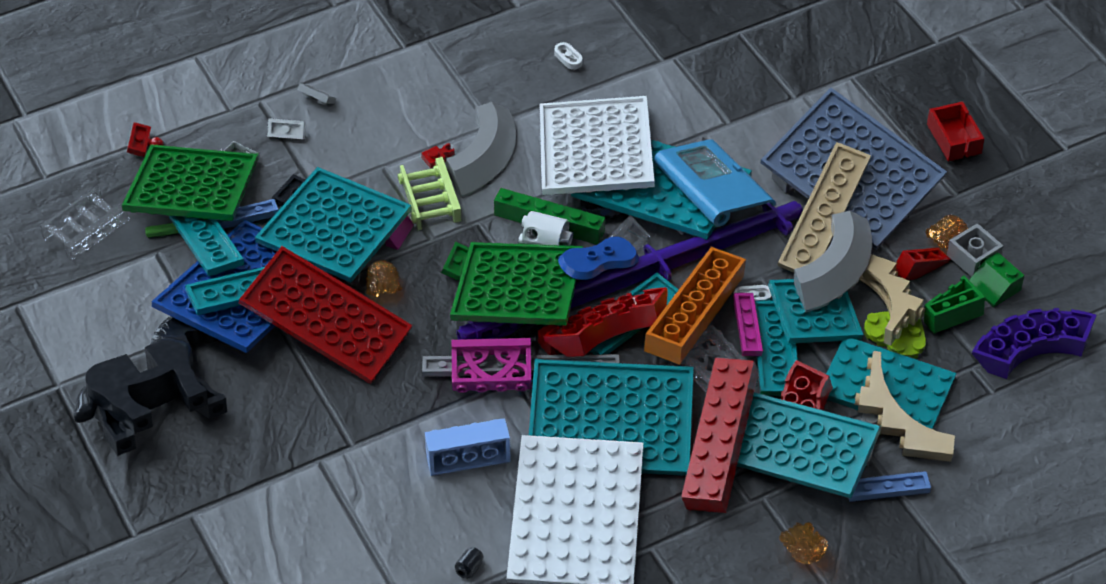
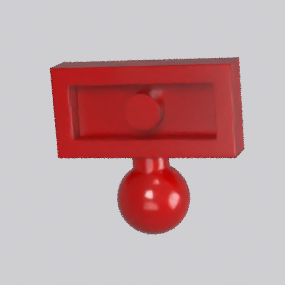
[126,122,164,157]

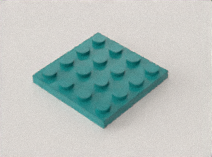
[768,279,863,344]

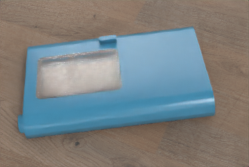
[654,139,776,227]

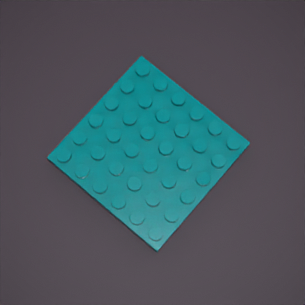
[255,167,412,283]

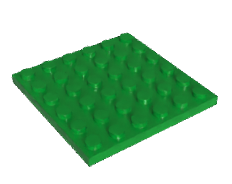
[122,145,258,221]
[450,242,583,325]

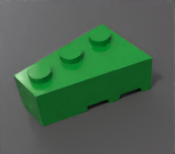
[924,275,985,333]

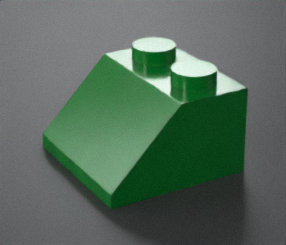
[969,252,1025,308]

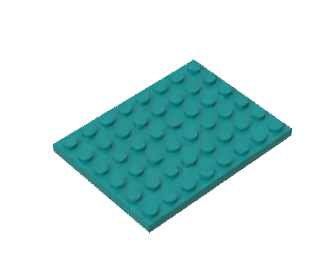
[571,140,752,239]
[529,359,694,476]

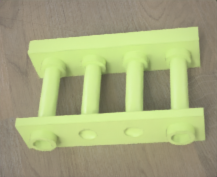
[398,157,461,230]

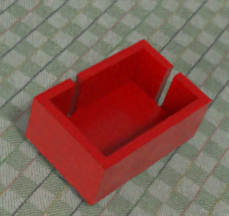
[927,101,985,161]

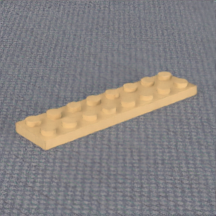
[778,142,871,272]

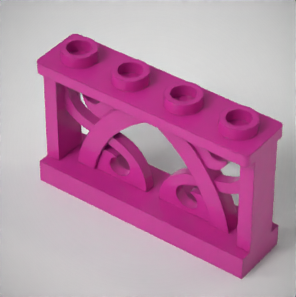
[452,338,532,393]

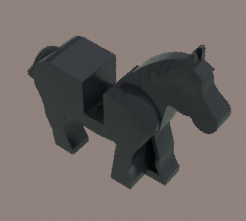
[74,316,227,456]

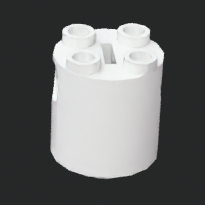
[518,211,573,246]

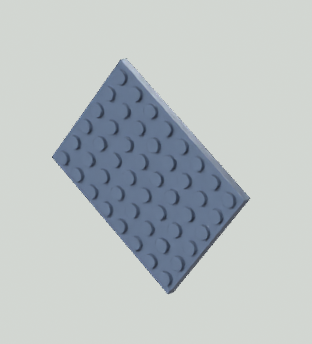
[760,88,947,250]

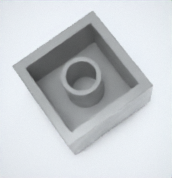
[947,224,1004,277]

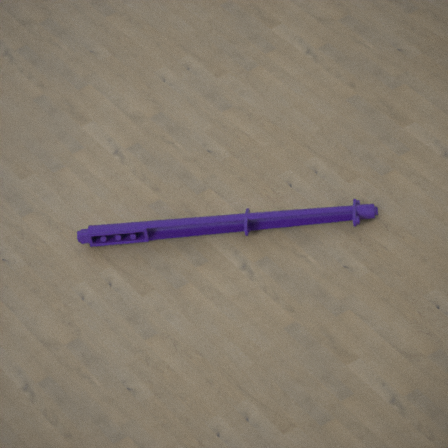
[456,201,803,340]

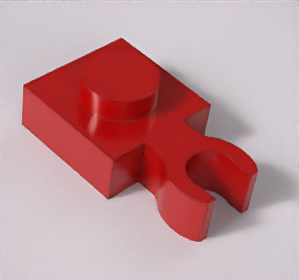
[421,143,455,169]

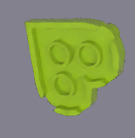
[864,311,926,359]

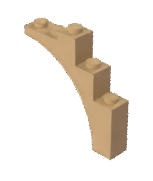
[859,254,925,345]
[855,351,955,462]

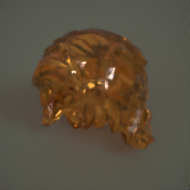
[925,215,968,251]
[366,260,402,297]
[779,522,828,564]

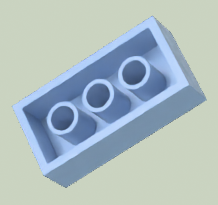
[425,418,511,476]

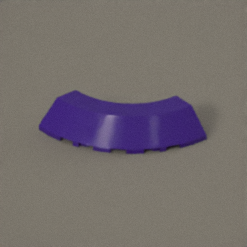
[972,308,1097,379]

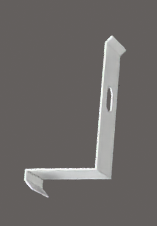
[221,141,260,159]

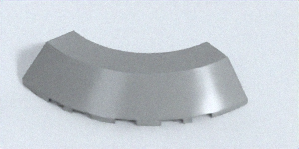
[447,102,516,198]
[794,211,872,312]

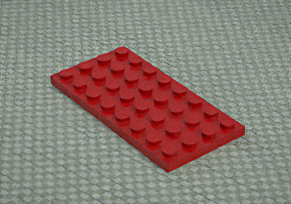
[239,246,412,384]

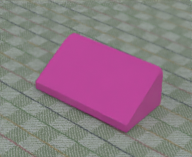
[385,215,414,250]

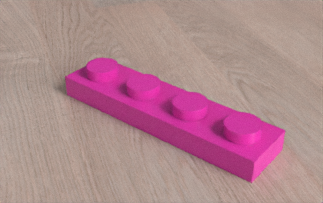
[733,293,763,356]

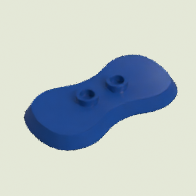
[558,237,639,280]

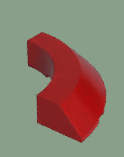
[543,287,668,357]
[781,360,833,411]

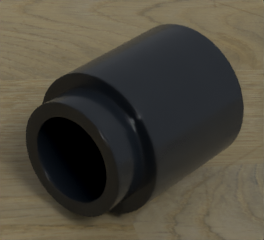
[455,547,484,578]

